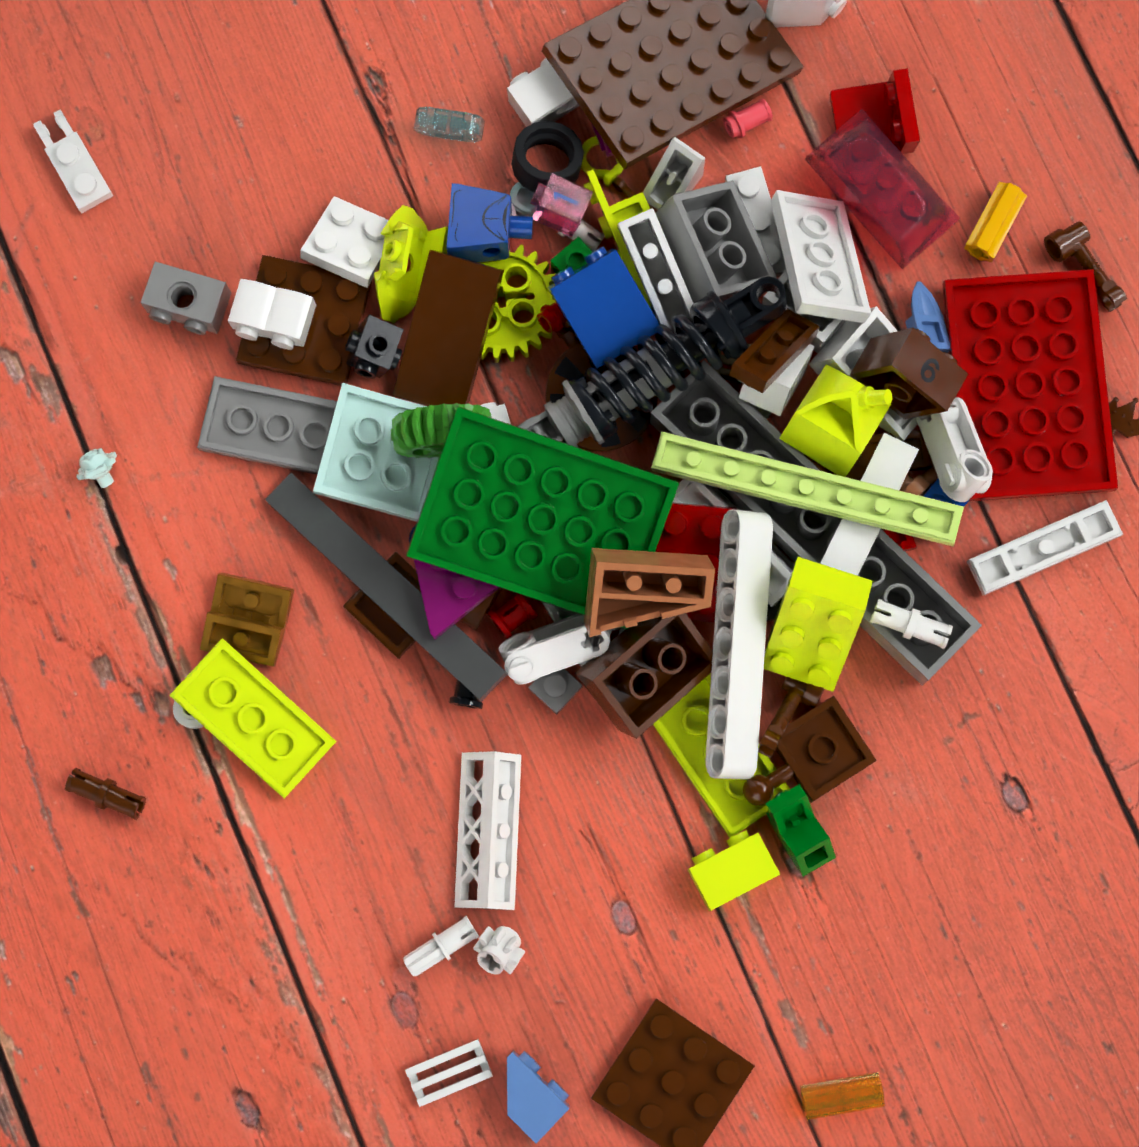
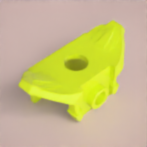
[374,205,448,323]

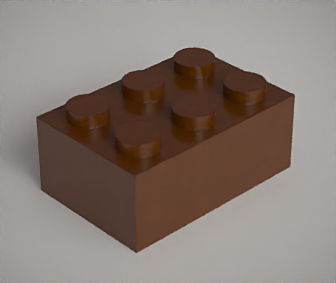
[575,613,713,739]

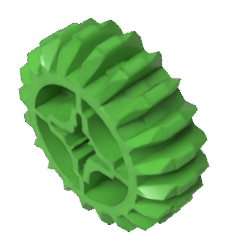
[390,403,492,459]

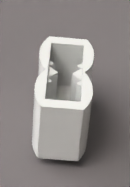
[228,279,316,350]

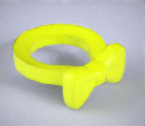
[581,136,623,187]

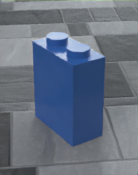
[547,246,660,368]

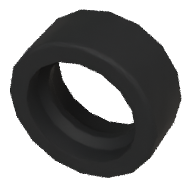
[511,121,584,195]

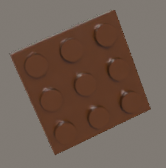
[236,255,372,386]
[591,999,755,1147]

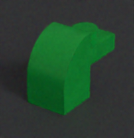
[766,784,836,877]

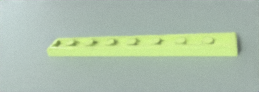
[651,431,964,547]

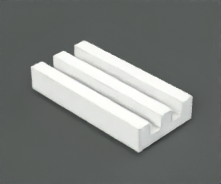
[405,1039,493,1107]

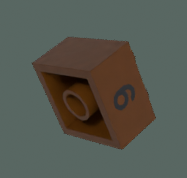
[850,327,968,419]

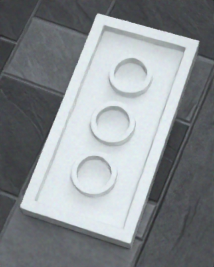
[771,190,871,323]

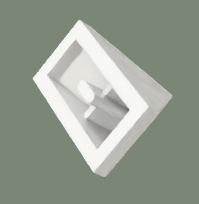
[643,137,705,210]

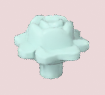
[76,448,117,488]

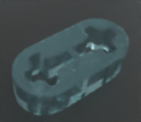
[413,107,485,142]

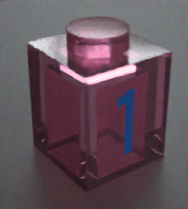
[530,173,593,237]

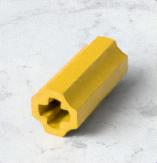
[964,181,1027,262]

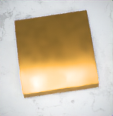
[200,572,294,667]

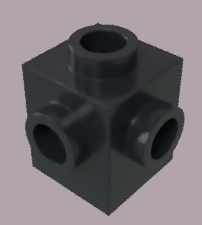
[345,315,404,379]

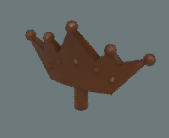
[1109,397,1139,438]

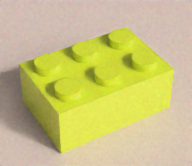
[764,556,873,692]

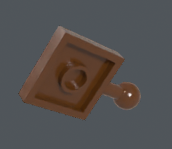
[743,696,877,806]

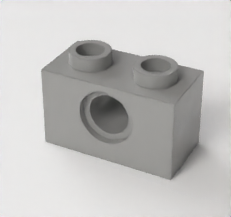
[140,261,231,335]

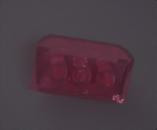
[805,109,960,270]

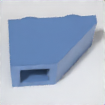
[507,1050,570,1143]

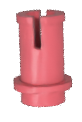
[723,99,773,138]

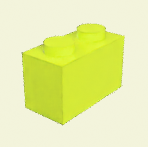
[688,830,780,911]

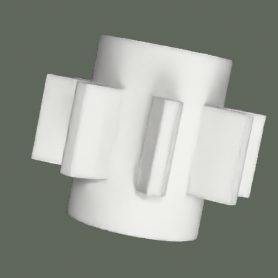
[473,926,525,974]

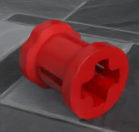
[487,592,538,639]

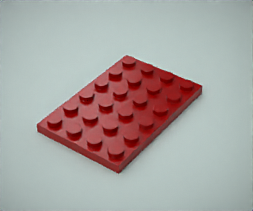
[942,269,1118,501]

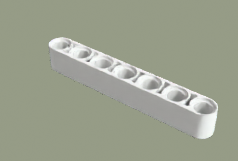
[705,509,773,780]

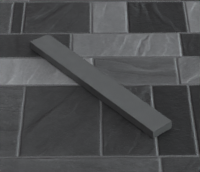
[265,473,508,702]

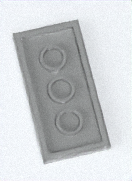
[197,376,337,474]

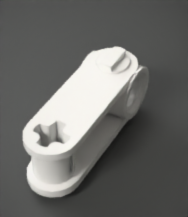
[916,397,993,502]
[498,614,612,685]

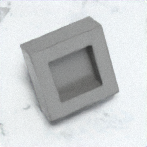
[528,669,583,715]

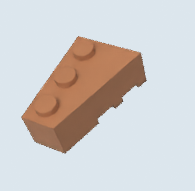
[584,548,715,637]

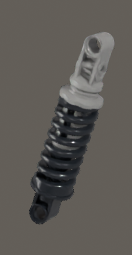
[518,276,787,447]

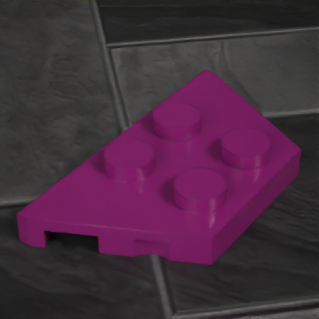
[414,559,500,640]

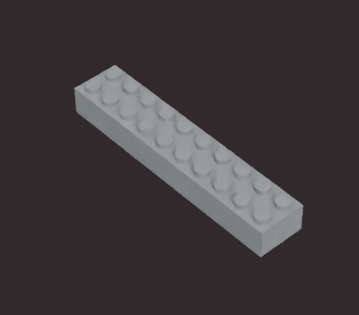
[650,360,982,685]

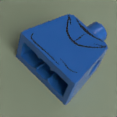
[446,183,533,262]

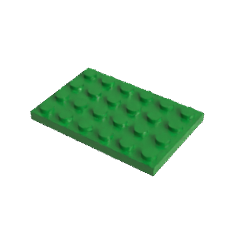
[406,406,679,630]

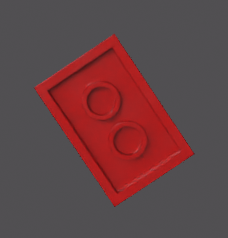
[655,502,737,623]

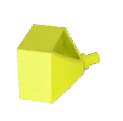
[779,364,892,477]

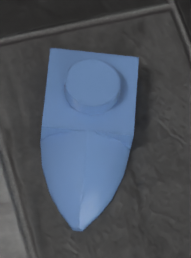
[905,281,951,353]

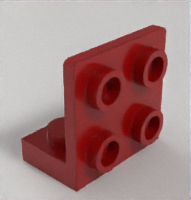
[830,68,920,163]

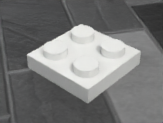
[300,196,388,288]

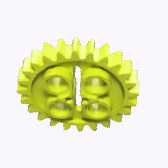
[477,245,556,363]

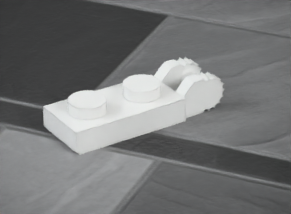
[33,109,113,214]

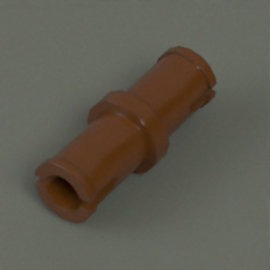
[65,768,146,820]

